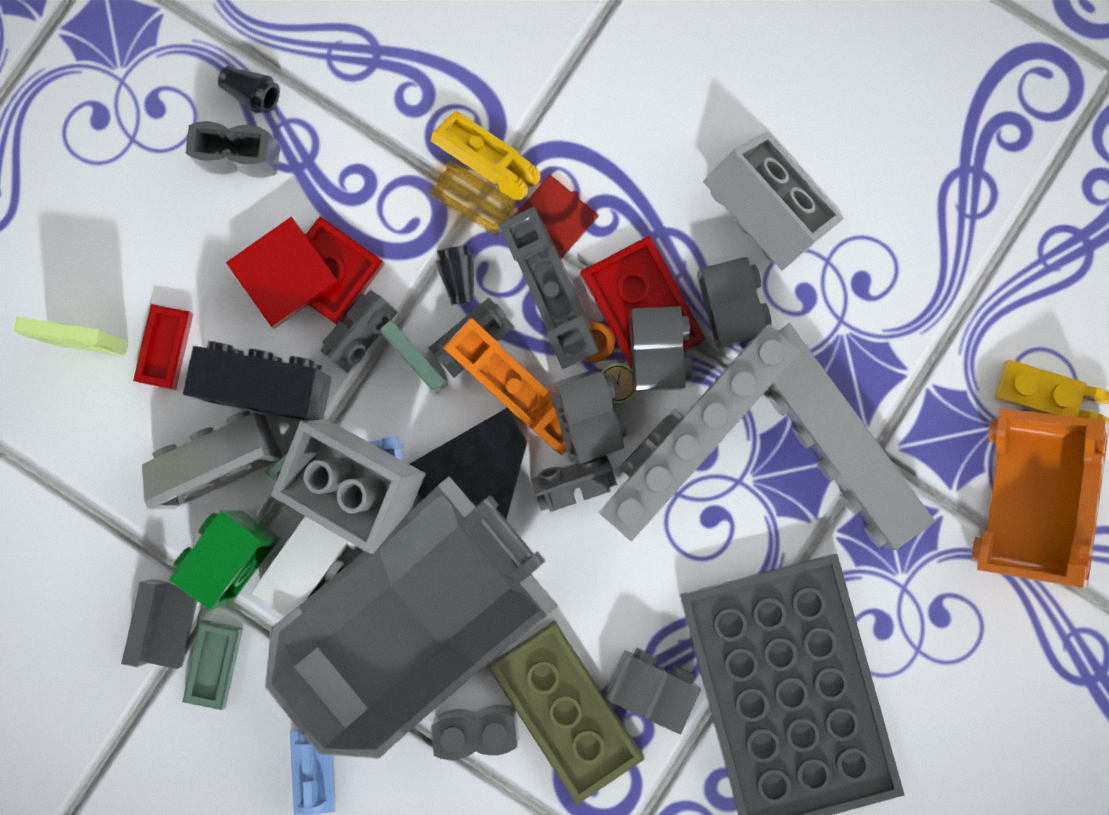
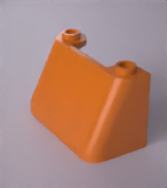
[972,408,1108,589]

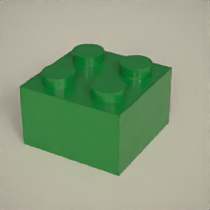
[169,510,280,610]

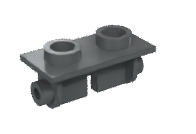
[320,290,398,373]
[429,297,515,378]
[531,455,617,512]

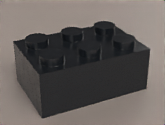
[183,341,332,421]

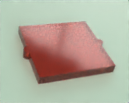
[513,174,599,260]

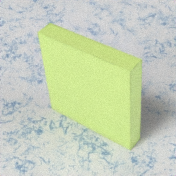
[14,317,128,356]

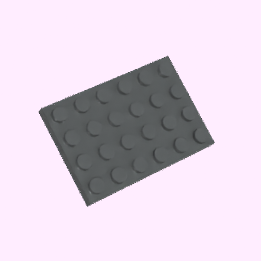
[679,554,905,815]

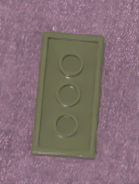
[487,620,645,805]

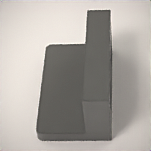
[121,579,197,669]

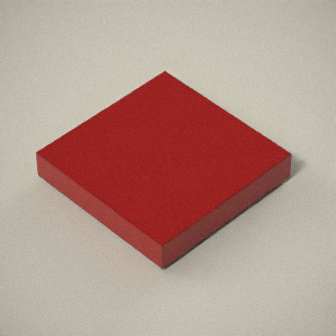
[225,216,339,329]
[306,216,385,325]

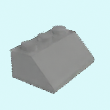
[703,132,844,271]
[142,410,282,509]
[271,419,426,554]

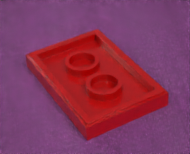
[580,235,706,369]

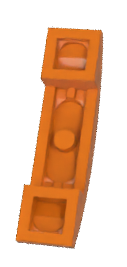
[443,318,566,456]

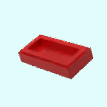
[133,304,193,390]

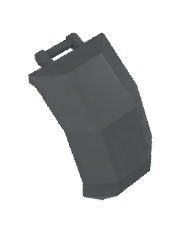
[265,476,558,759]

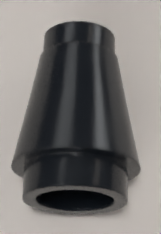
[218,66,280,113]
[435,245,475,305]

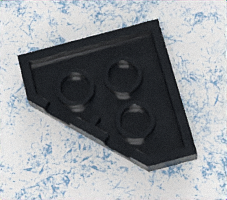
[409,408,527,520]

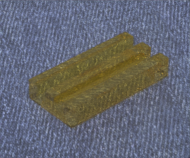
[429,160,517,237]

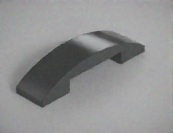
[498,207,600,369]

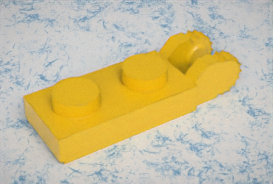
[430,111,541,201]
[994,360,1109,426]

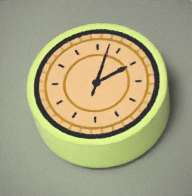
[602,364,635,404]

